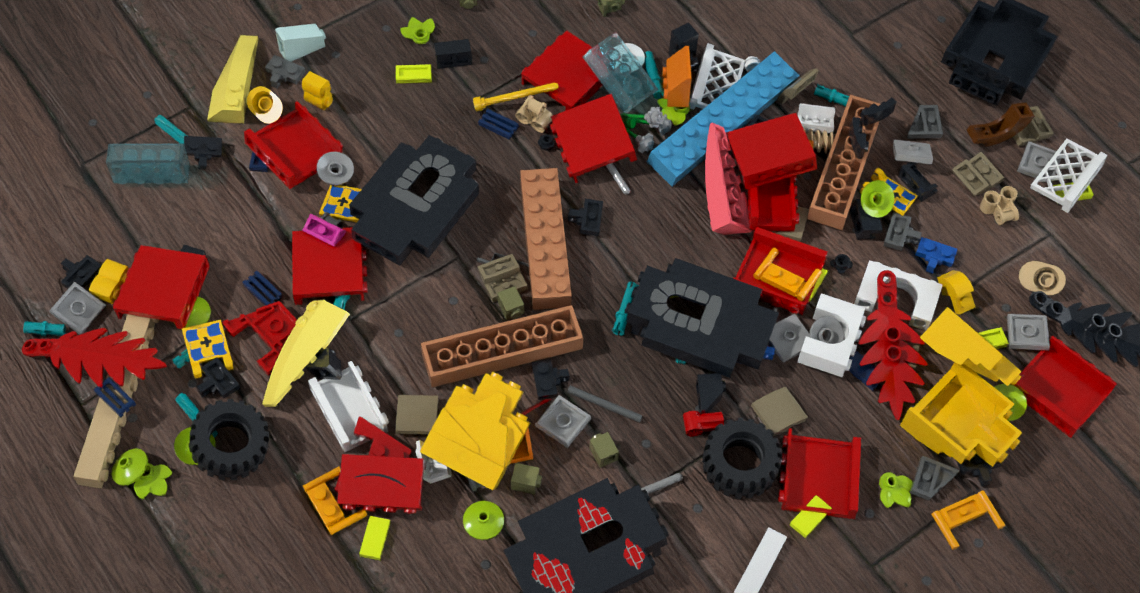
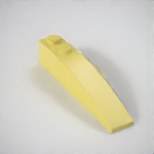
[207,35,258,124]
[262,300,350,407]

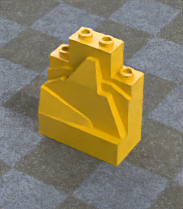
[920,307,1021,386]
[900,362,1022,467]
[420,371,530,490]

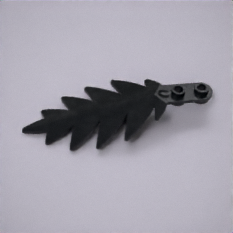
[1029,291,1140,367]

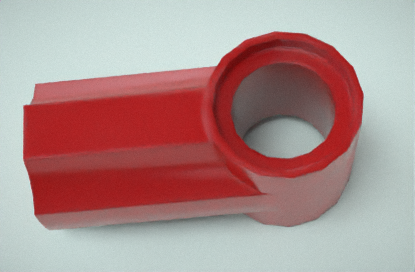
[683,411,724,436]

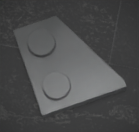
[907,105,943,139]
[910,456,959,501]

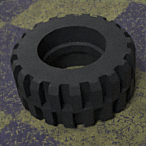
[189,399,269,480]
[702,418,782,499]

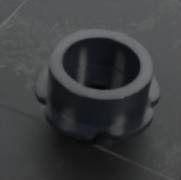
[538,134,556,151]

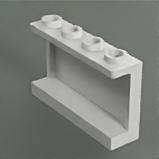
[308,361,389,453]

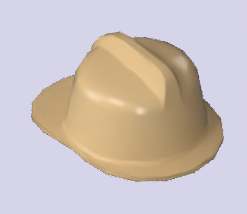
[1019,261,1066,295]

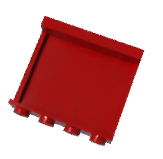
[521,31,616,111]
[550,93,637,183]
[244,101,343,189]
[726,113,817,189]
[292,227,368,305]
[733,227,828,315]
[113,245,210,329]
[1010,336,1117,438]
[778,428,861,519]

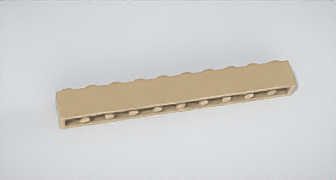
[73,314,159,489]

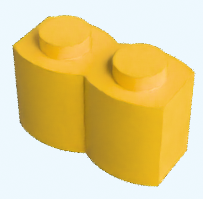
[302,71,333,110]
[89,259,129,304]

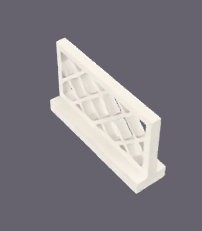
[689,43,745,109]
[1030,139,1107,213]

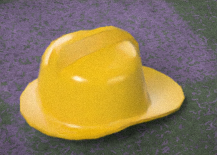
[247,86,283,124]

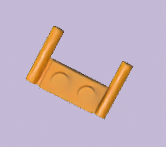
[753,248,822,301]
[303,466,368,535]
[931,490,1006,550]

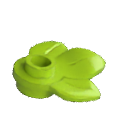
[400,17,435,44]
[657,98,690,126]
[134,463,172,499]
[879,472,913,508]

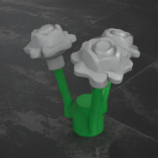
[620,107,671,153]

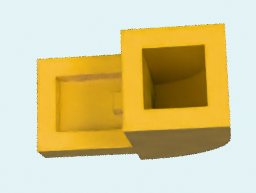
[937,270,975,315]

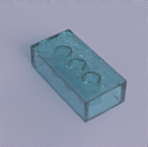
[583,32,659,113]
[106,144,190,184]

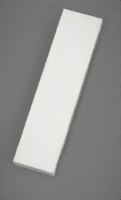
[734,527,787,593]

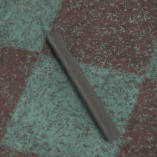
[567,385,643,423]

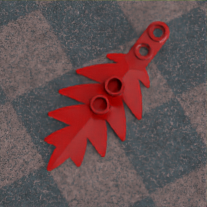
[858,270,928,420]
[22,328,167,388]

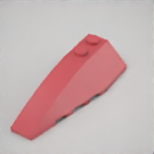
[705,123,752,235]

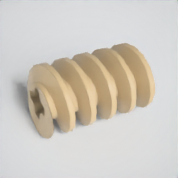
[803,128,833,154]

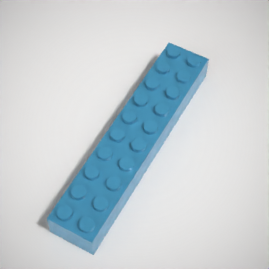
[647,51,800,187]

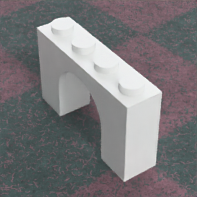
[854,260,943,331]
[798,293,867,377]

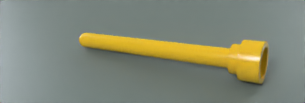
[473,83,559,112]

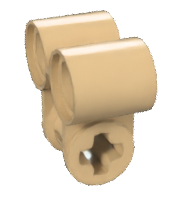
[515,95,553,133]
[980,186,1019,225]

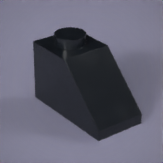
[305,348,342,380]
[696,373,726,414]

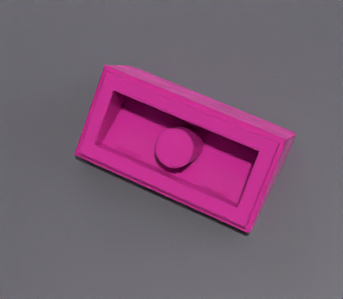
[302,213,346,247]

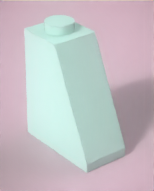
[275,24,326,62]

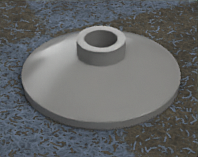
[317,152,354,185]
[810,316,844,344]

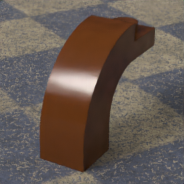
[967,102,1035,147]

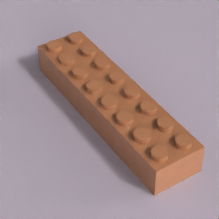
[807,95,880,230]
[520,168,572,310]
[421,305,583,388]

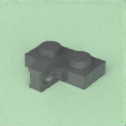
[265,55,306,89]
[884,212,922,251]

